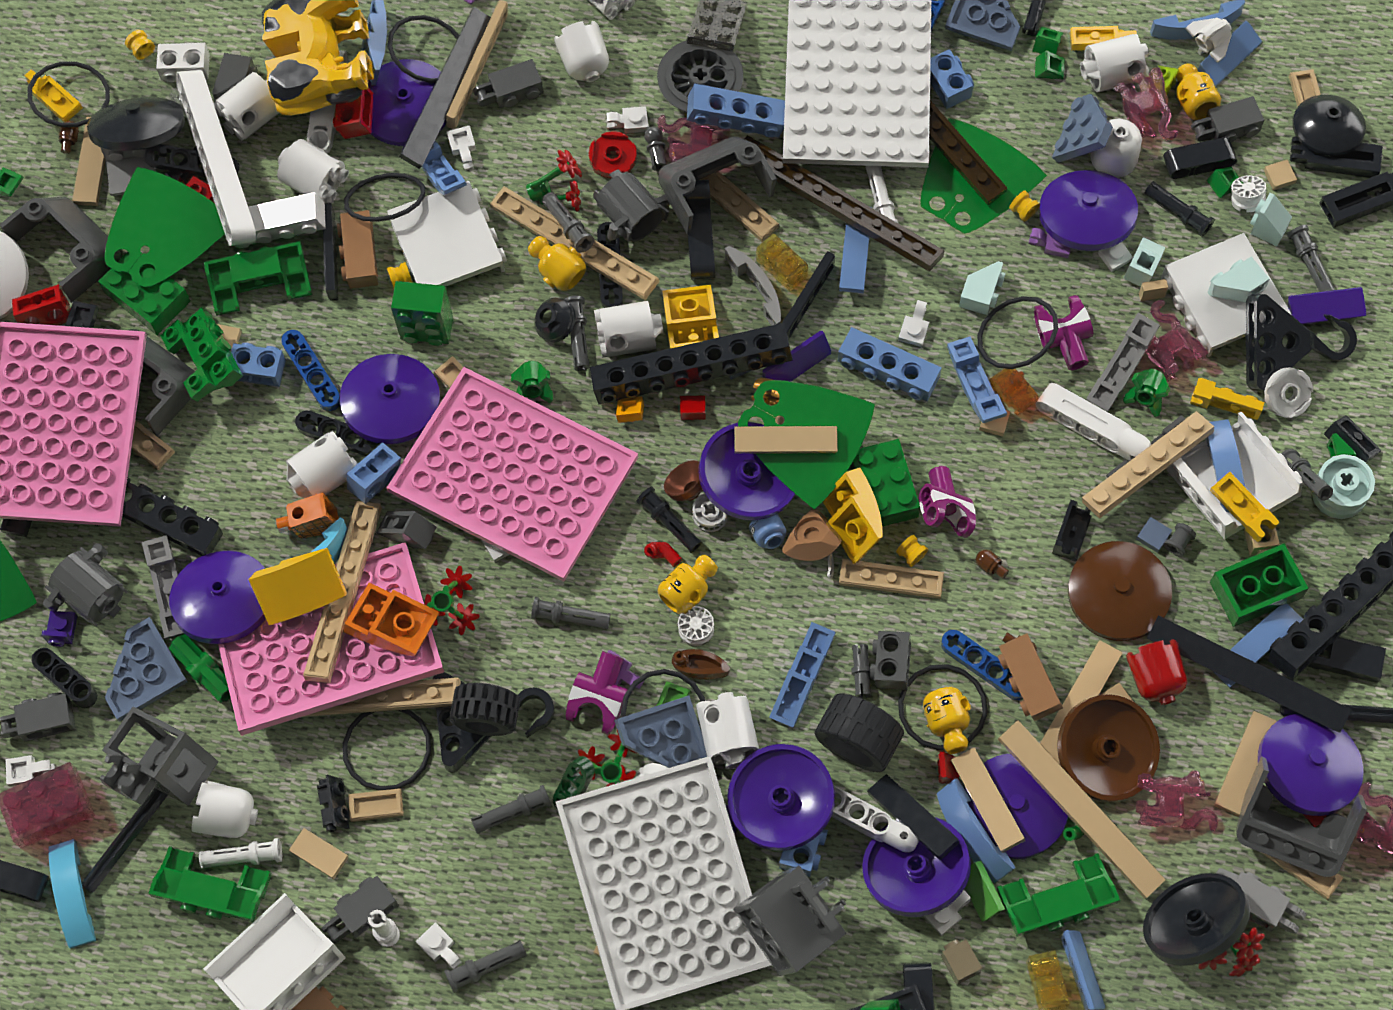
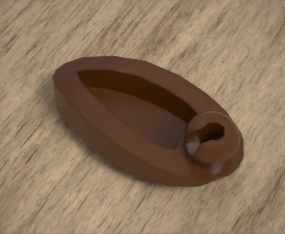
[672,649,730,679]

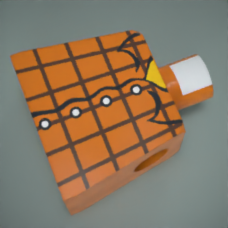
[276,492,339,539]

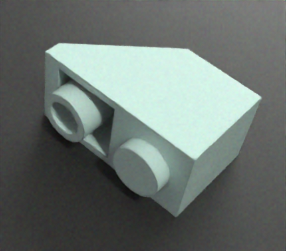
[1250,193,1292,246]
[1123,237,1165,287]
[1207,256,1270,302]
[959,261,1006,315]

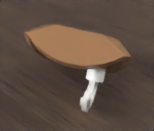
[782,509,842,579]

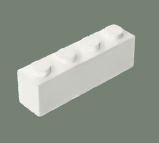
[225,192,325,248]

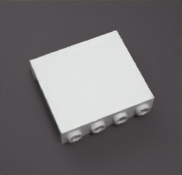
[387,181,507,287]
[1161,233,1291,357]
[1166,412,1303,540]
[204,893,346,1010]

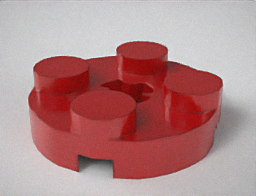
[589,131,637,178]

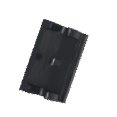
[1052,499,1092,562]

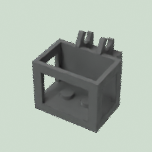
[100,707,219,806]
[733,866,847,976]

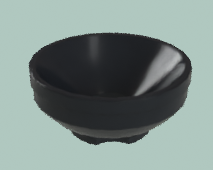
[534,297,576,343]

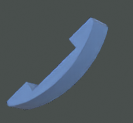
[1150,0,1245,40]
[422,141,467,195]
[947,337,1007,423]
[1206,419,1245,512]
[1213,604,1303,688]
[937,778,1016,883]

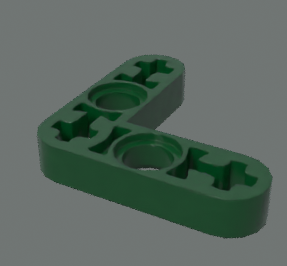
[553,756,595,810]

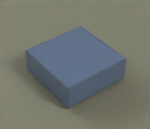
[1136,517,1172,553]

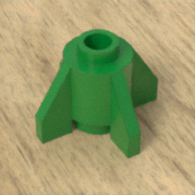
[511,361,553,403]
[1123,369,1171,417]

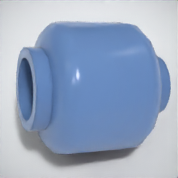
[749,514,787,549]

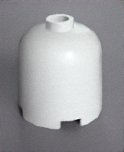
[554,21,609,82]
[1090,118,1142,178]
[192,781,258,838]

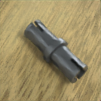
[851,644,872,698]

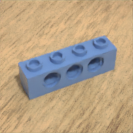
[687,84,785,137]
[838,327,942,401]

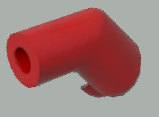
[644,542,682,567]

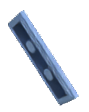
[1198,21,1262,87]
[1061,930,1106,1010]

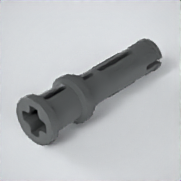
[542,192,594,253]
[1287,225,1336,292]
[565,296,590,371]
[1281,449,1333,500]
[531,597,611,630]
[471,785,552,834]
[444,940,527,993]

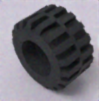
[449,683,520,736]

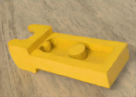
[1190,378,1265,420]
[1210,472,1279,542]

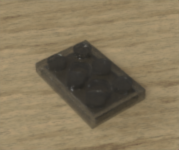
[687,0,747,52]

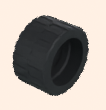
[814,693,904,773]

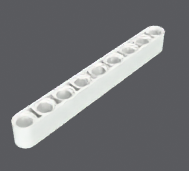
[176,70,256,246]

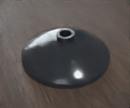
[1292,94,1366,156]

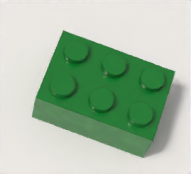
[98,252,191,335]
[391,281,453,346]
[850,439,920,527]
[1210,543,1309,627]

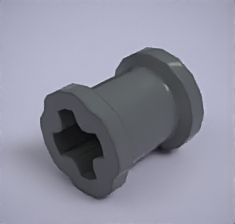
[1163,523,1197,557]

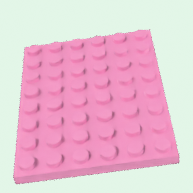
[0,322,147,527]
[387,367,638,582]
[218,542,444,736]

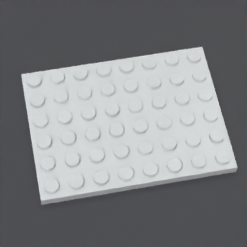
[783,0,931,167]
[556,756,771,1010]

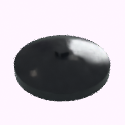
[87,97,185,151]
[1143,873,1250,966]

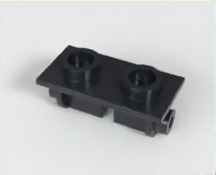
[317,775,350,832]

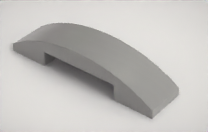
[725,246,781,325]
[1086,313,1160,412]
[142,535,185,639]

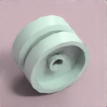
[1311,454,1375,519]

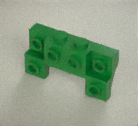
[204,241,313,316]
[160,307,243,402]
[148,846,272,922]
[997,853,1120,937]

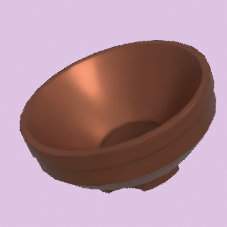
[664,460,703,501]

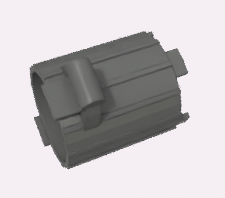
[593,169,670,242]
[43,543,128,626]

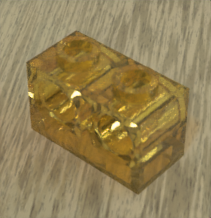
[756,233,808,292]
[1026,950,1070,1010]

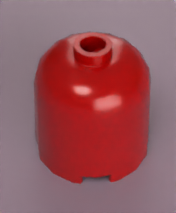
[1126,639,1187,705]

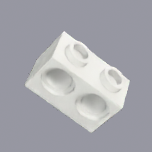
[156,43,210,82]

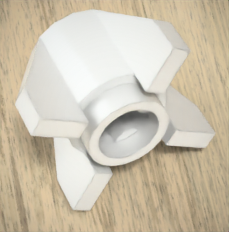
[1186,18,1232,63]

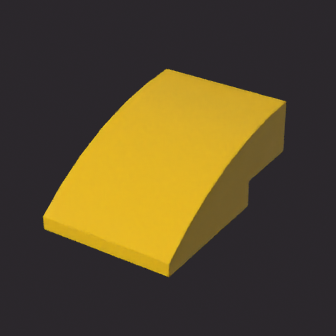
[662,285,719,348]
[823,467,883,564]
[249,548,347,625]

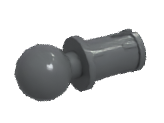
[644,126,667,171]

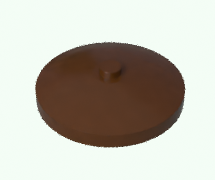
[1068,541,1172,641]
[1057,694,1160,801]

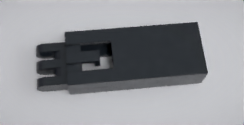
[1290,136,1383,178]
[1319,172,1393,228]
[1293,631,1386,683]

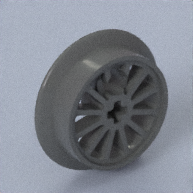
[657,38,743,113]

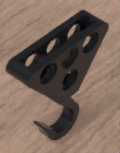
[1246,294,1357,390]
[433,672,555,773]

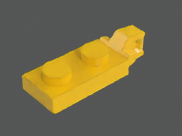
[1070,26,1137,51]
[24,69,83,122]

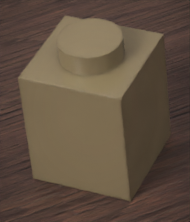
[941,939,982,985]

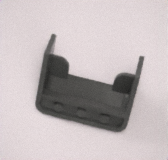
[658,137,777,234]
[0,197,122,303]
[129,329,195,436]
[1236,756,1367,877]

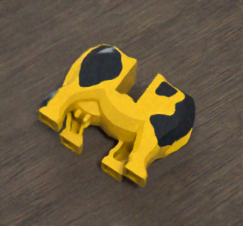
[262,0,374,116]

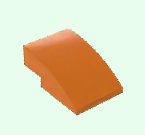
[344,582,439,656]

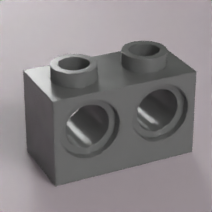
[870,631,912,690]

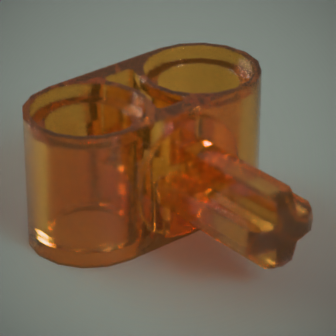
[989,368,1039,415]

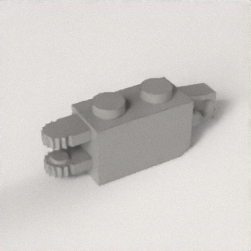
[1215,868,1307,934]

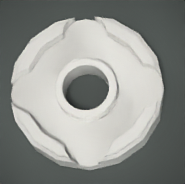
[1264,367,1313,418]

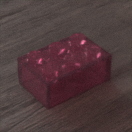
[0,762,96,849]

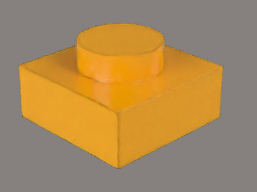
[616,396,644,423]

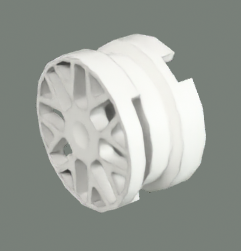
[1231,175,1266,213]
[692,494,728,532]
[678,606,714,646]

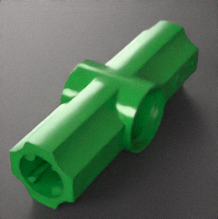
[169,634,230,703]

